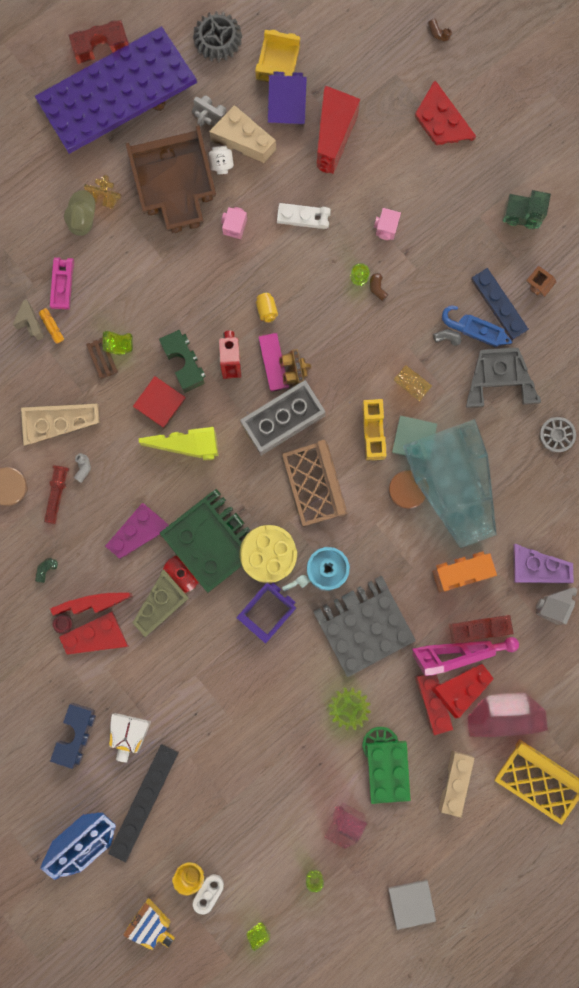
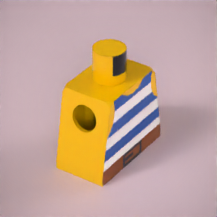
[123,898,175,950]

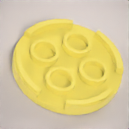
[240,525,297,583]

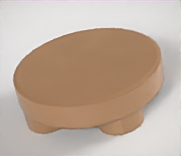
[0,467,28,506]

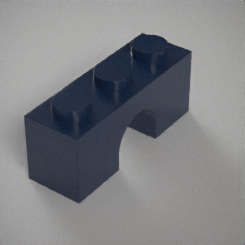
[50,703,96,769]

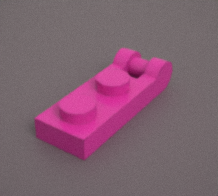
[50,257,74,310]

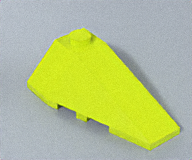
[138,427,218,460]

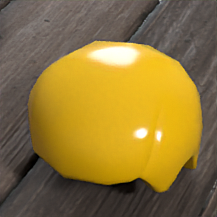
[172,862,205,896]

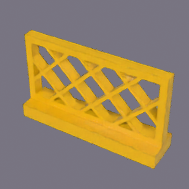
[494,739,579,825]

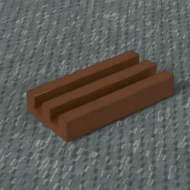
[86,337,118,379]

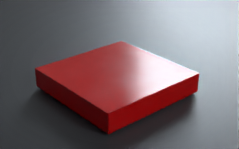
[133,376,186,428]

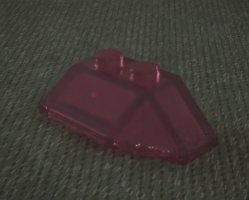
[467,693,548,737]

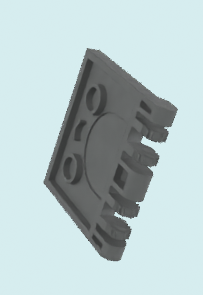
[313,576,416,677]

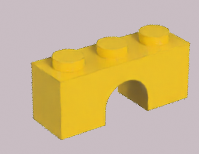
[362,399,387,461]

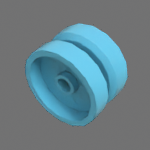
[307,547,350,591]

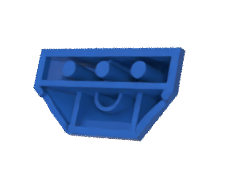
[40,812,116,880]

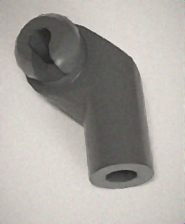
[433,329,461,346]

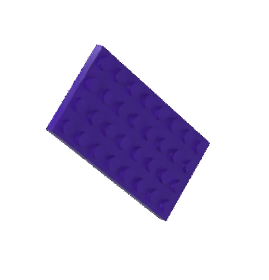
[35,26,197,154]

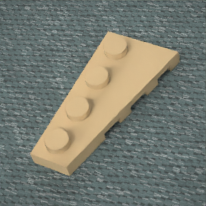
[21,404,100,446]

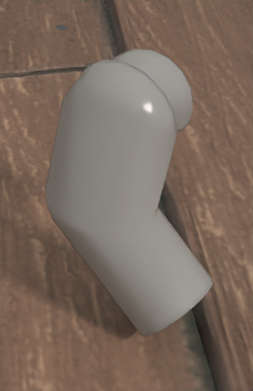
[74,453,91,483]

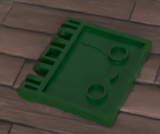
[159,489,250,593]

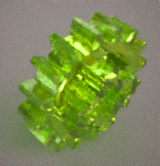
[329,687,371,730]

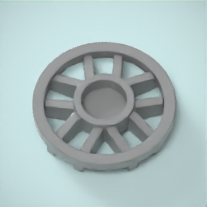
[540,417,576,452]

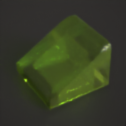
[247,922,270,951]

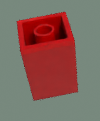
[317,85,360,174]

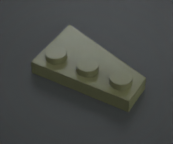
[132,569,189,637]

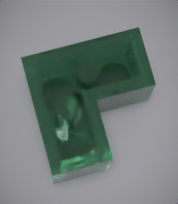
[502,190,551,229]

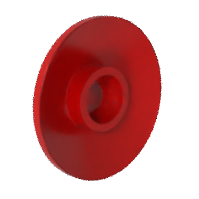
[163,555,199,593]

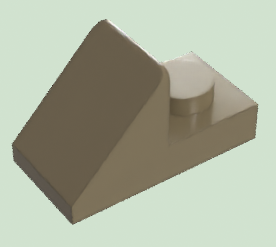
[13,299,45,341]

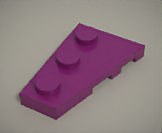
[105,502,169,559]

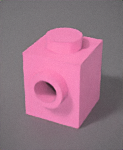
[221,207,247,239]
[374,208,401,240]

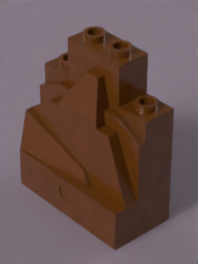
[125,126,216,234]

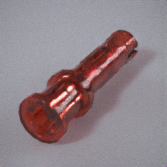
[44,465,70,524]

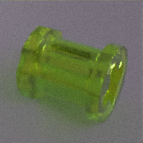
[306,870,324,893]

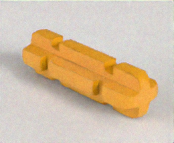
[39,308,64,344]

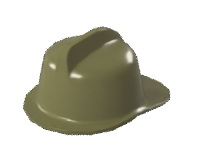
[64,190,95,236]

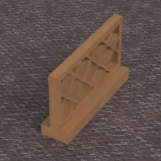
[282,439,348,527]

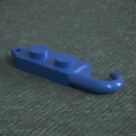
[442,305,512,348]

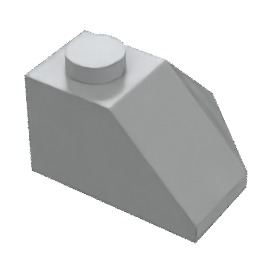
[536,588,578,624]

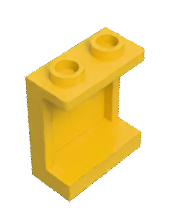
[255,30,300,82]

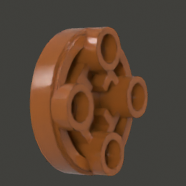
[389,470,428,509]

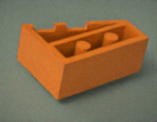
[432,551,497,593]

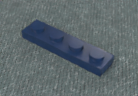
[471,268,529,340]

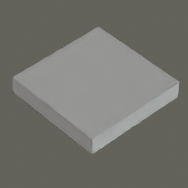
[388,879,436,930]

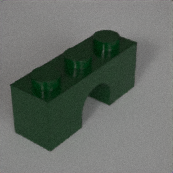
[159,330,206,393]

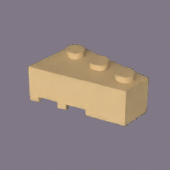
[209,105,276,163]

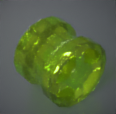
[350,263,370,286]

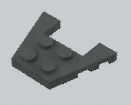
[466,348,541,408]

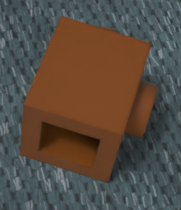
[526,265,557,297]

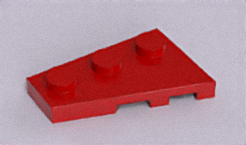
[59,612,129,655]
[431,664,494,718]

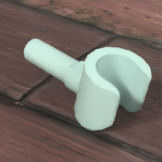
[282,575,310,591]

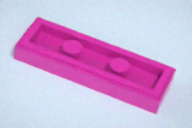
[259,333,289,392]

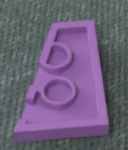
[513,544,574,583]

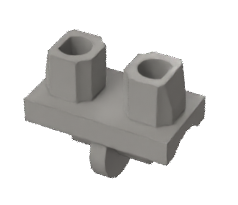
[192,95,226,126]

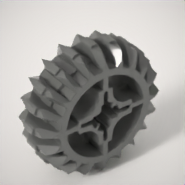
[193,11,242,62]

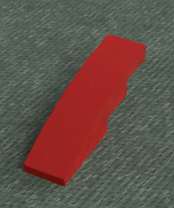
[50,592,133,616]

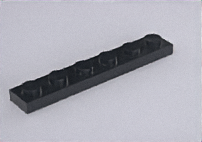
[108,744,179,863]

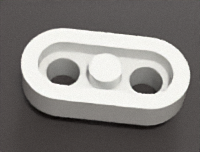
[193,874,224,914]

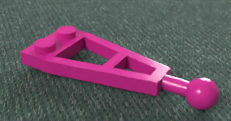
[412,637,519,676]

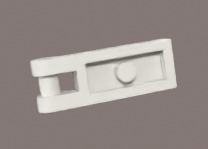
[277,203,331,229]

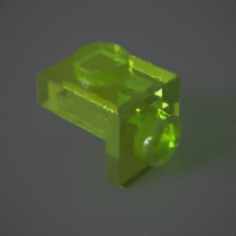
[103,331,133,356]

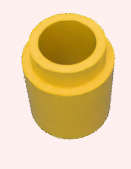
[256,293,278,323]

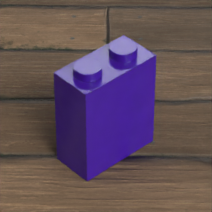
[268,72,307,124]

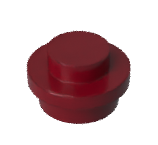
[52,614,72,634]

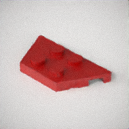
[415,81,476,145]

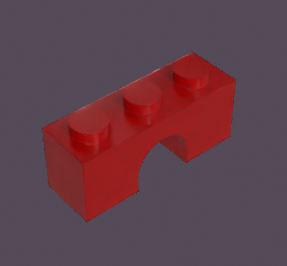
[415,674,453,735]

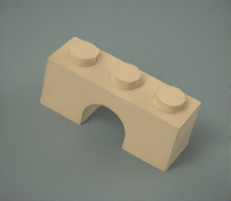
[439,751,475,817]

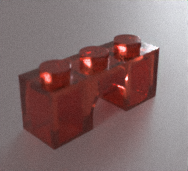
[69,20,129,64]
[449,615,514,643]

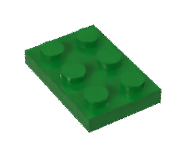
[367,740,411,804]

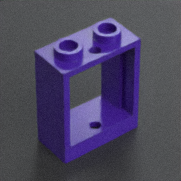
[236,583,296,644]

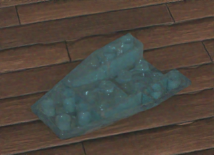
[402,419,497,548]

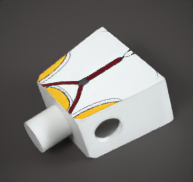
[109,713,151,762]

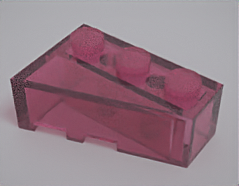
[324,802,367,849]

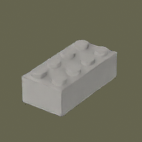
[240,380,326,456]

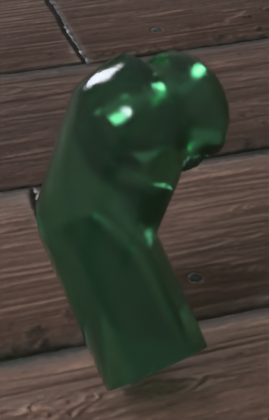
[35,558,58,583]

